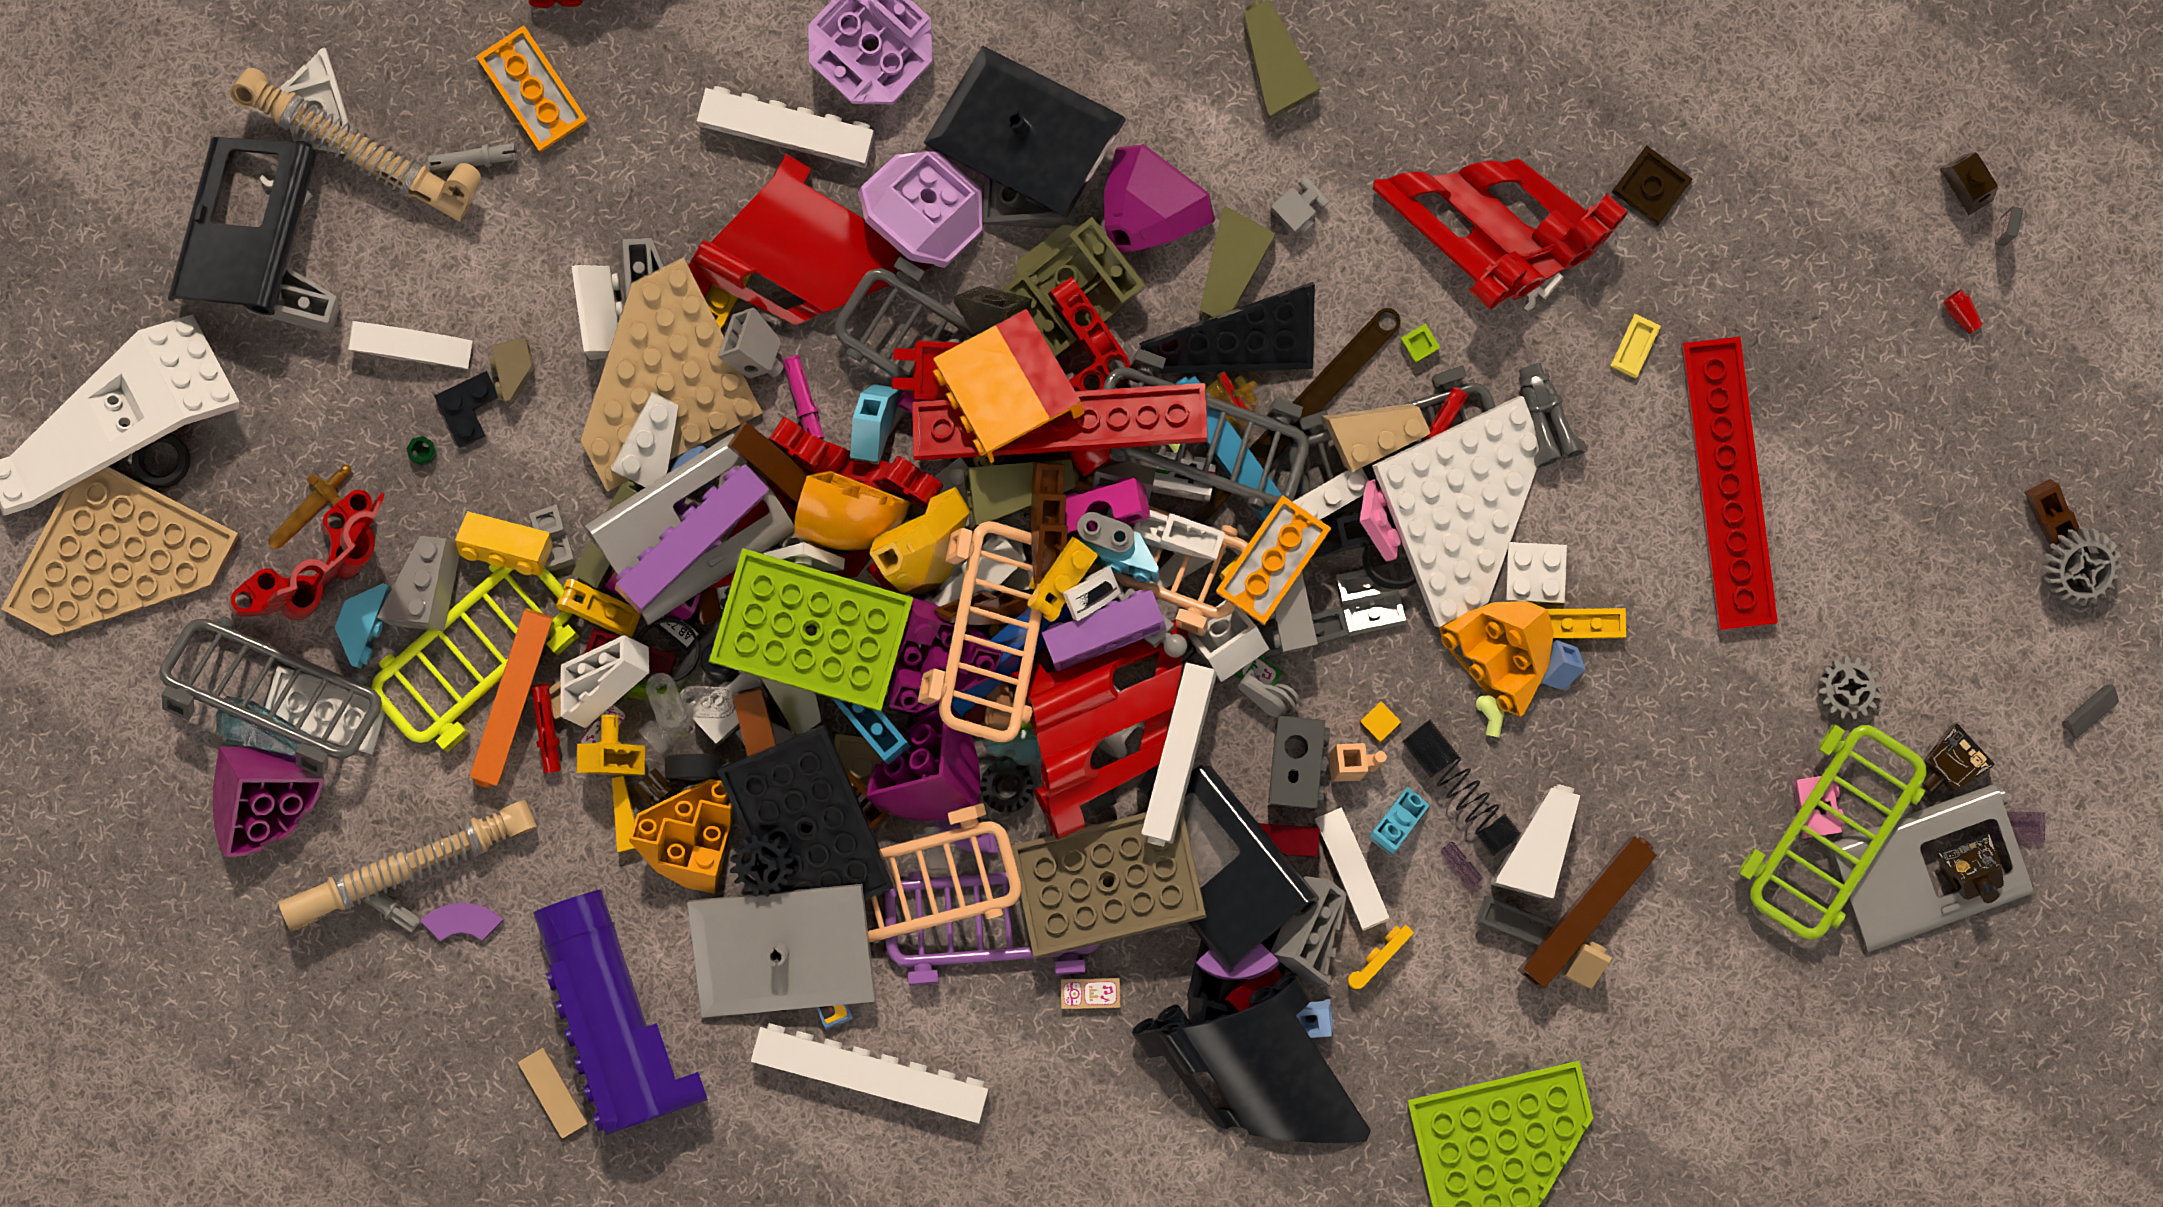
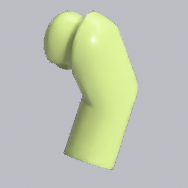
[1476,695,1504,738]

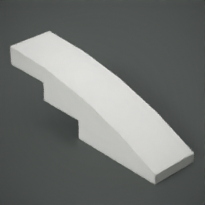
[347,321,473,370]
[1106,508,1225,561]
[1315,807,1390,931]

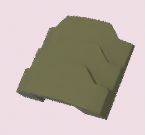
[1002,217,1147,358]

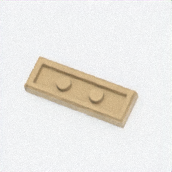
[518,1047,588,1139]

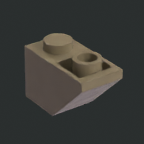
[488,337,535,405]

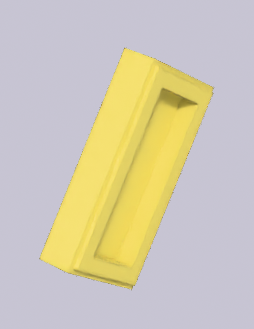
[1610,314,1661,379]

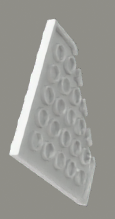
[1372,396,1540,627]

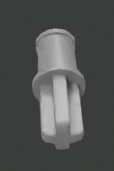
[364,891,420,932]

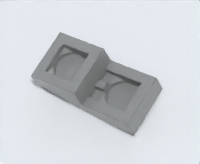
[529,504,576,572]

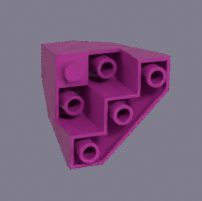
[1104,144,1215,252]
[888,598,1003,713]

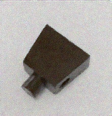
[1940,152,1998,215]

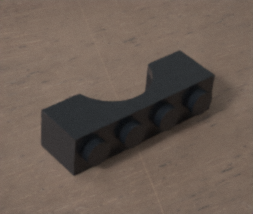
[1251,513,1373,558]

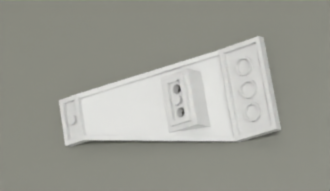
[0,314,239,516]

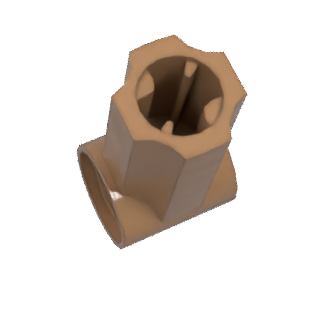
[985,681,1014,730]

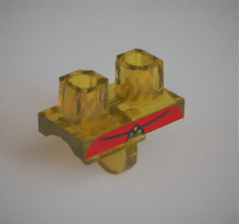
[1206,371,1258,425]

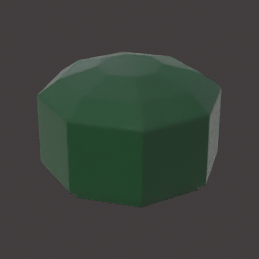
[406,436,437,466]

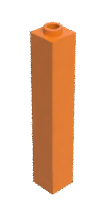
[469,608,554,788]

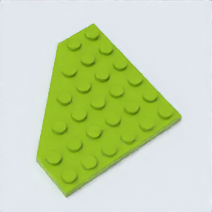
[1407,1060,1593,1207]

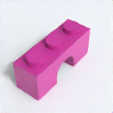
[1064,477,1151,541]

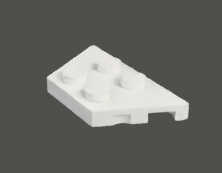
[280,48,353,154]

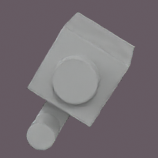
[1270,176,1330,236]

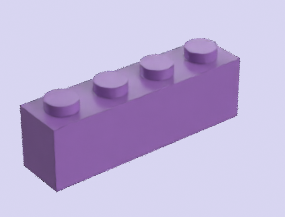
[1042,589,1166,672]

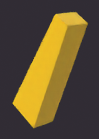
[612,776,635,853]

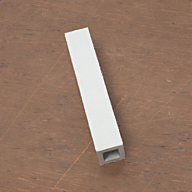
[1141,662,1217,847]

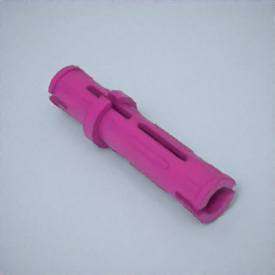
[782,355,825,439]

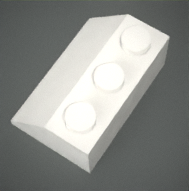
[572,265,623,360]

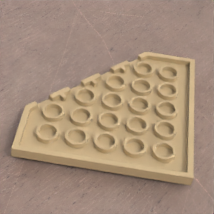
[580,257,762,491]
[1,466,240,636]

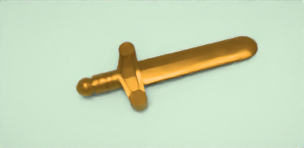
[268,464,352,549]

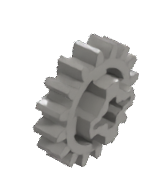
[1817,656,1883,720]

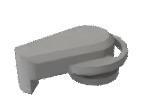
[1238,669,1299,718]

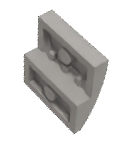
[1336,563,1406,636]

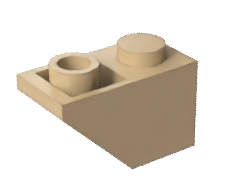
[1561,941,1612,989]

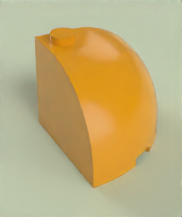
[794,471,910,551]

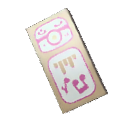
[1061,978,1120,1009]

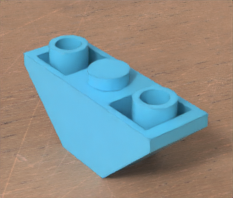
[850,384,902,465]
[1079,531,1159,583]
[335,583,392,669]
[1367,787,1430,855]

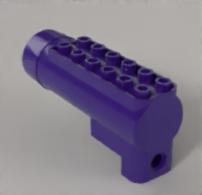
[533,889,708,1135]

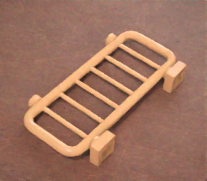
[1066,476,1249,637]
[918,521,1042,743]
[868,803,1022,943]

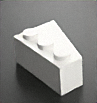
[561,635,649,728]

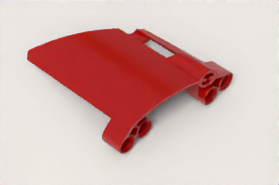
[688,154,931,325]

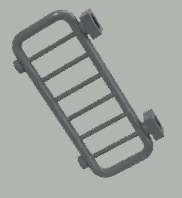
[835,256,984,401]
[1102,349,1309,511]
[1289,365,1495,521]
[159,617,382,778]

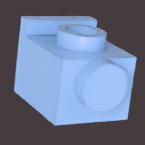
[1296,999,1333,1038]

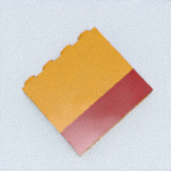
[933,309,1085,463]

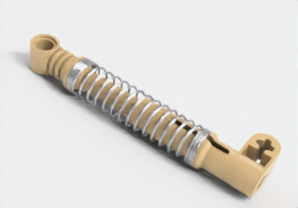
[230,68,481,222]
[278,800,537,931]

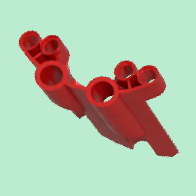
[708,417,944,588]
[1011,619,1188,840]

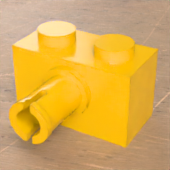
[576,715,645,776]

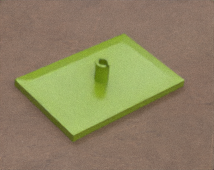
[709,548,913,712]

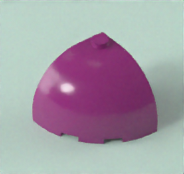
[866,706,980,821]
[213,747,324,858]

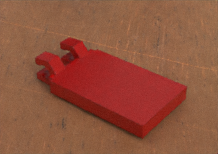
[892,340,961,400]

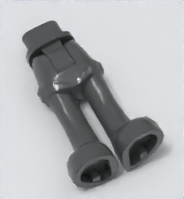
[1519,363,1588,468]

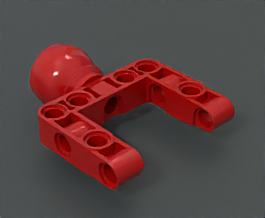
[1048,277,1130,478]

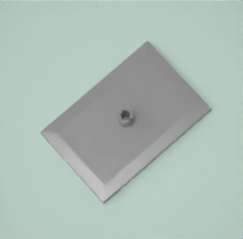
[687,884,876,1018]

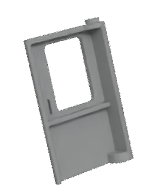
[584,434,795,625]
[1828,784,2033,953]

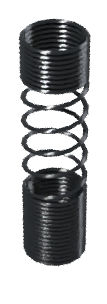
[1402,719,1522,856]

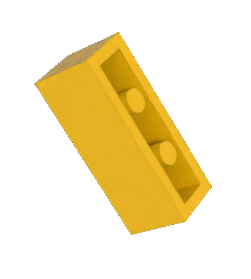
[455,511,553,576]

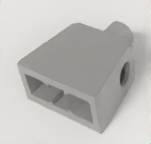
[718,307,783,378]

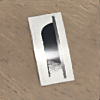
[1063,566,1121,621]

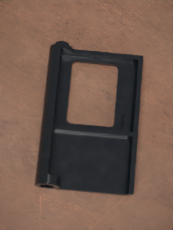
[168,137,317,315]

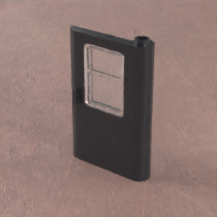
[1183,765,1319,974]

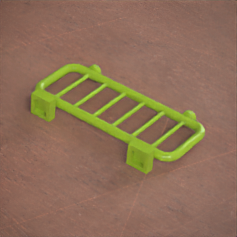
[1736,724,1926,940]

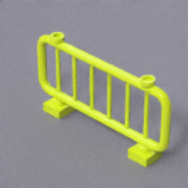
[371,565,580,752]

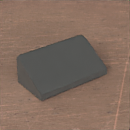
[2062,684,2119,739]

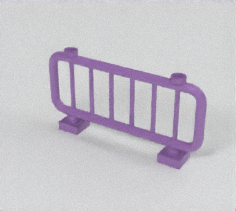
[883,872,1101,986]

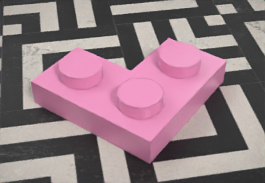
[1360,479,1401,562]

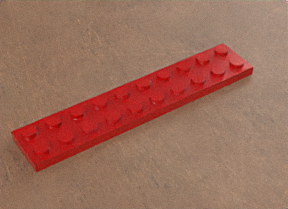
[1682,336,1778,631]
[913,383,1208,461]

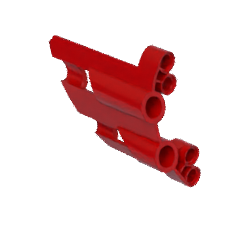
[1372,158,1628,310]
[229,490,384,621]

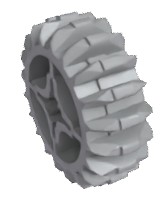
[2042,527,2123,606]

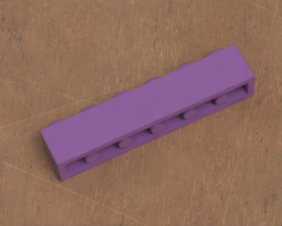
[615,464,770,614]

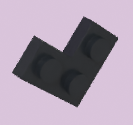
[434,371,498,448]

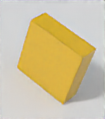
[1360,701,1401,743]

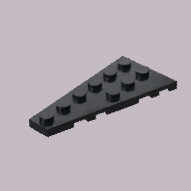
[1139,282,1315,373]

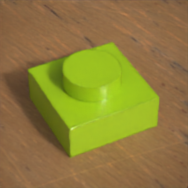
[1400,323,1440,364]

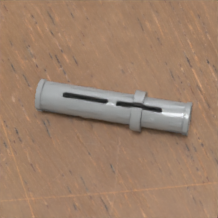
[428,142,518,174]

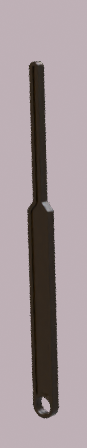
[1157,308,1401,570]

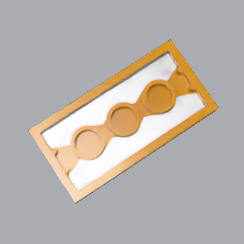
[476,25,588,153]
[1216,495,1331,626]

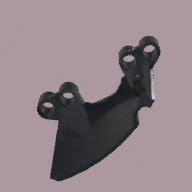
[1132,973,1371,1143]

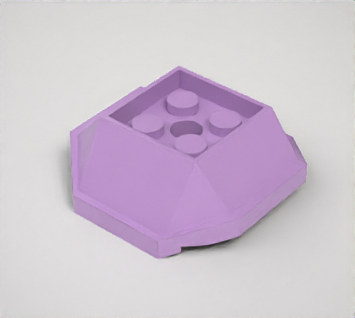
[808,0,933,105]
[858,151,983,268]

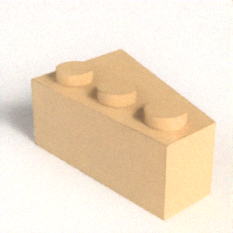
[1322,403,1431,472]

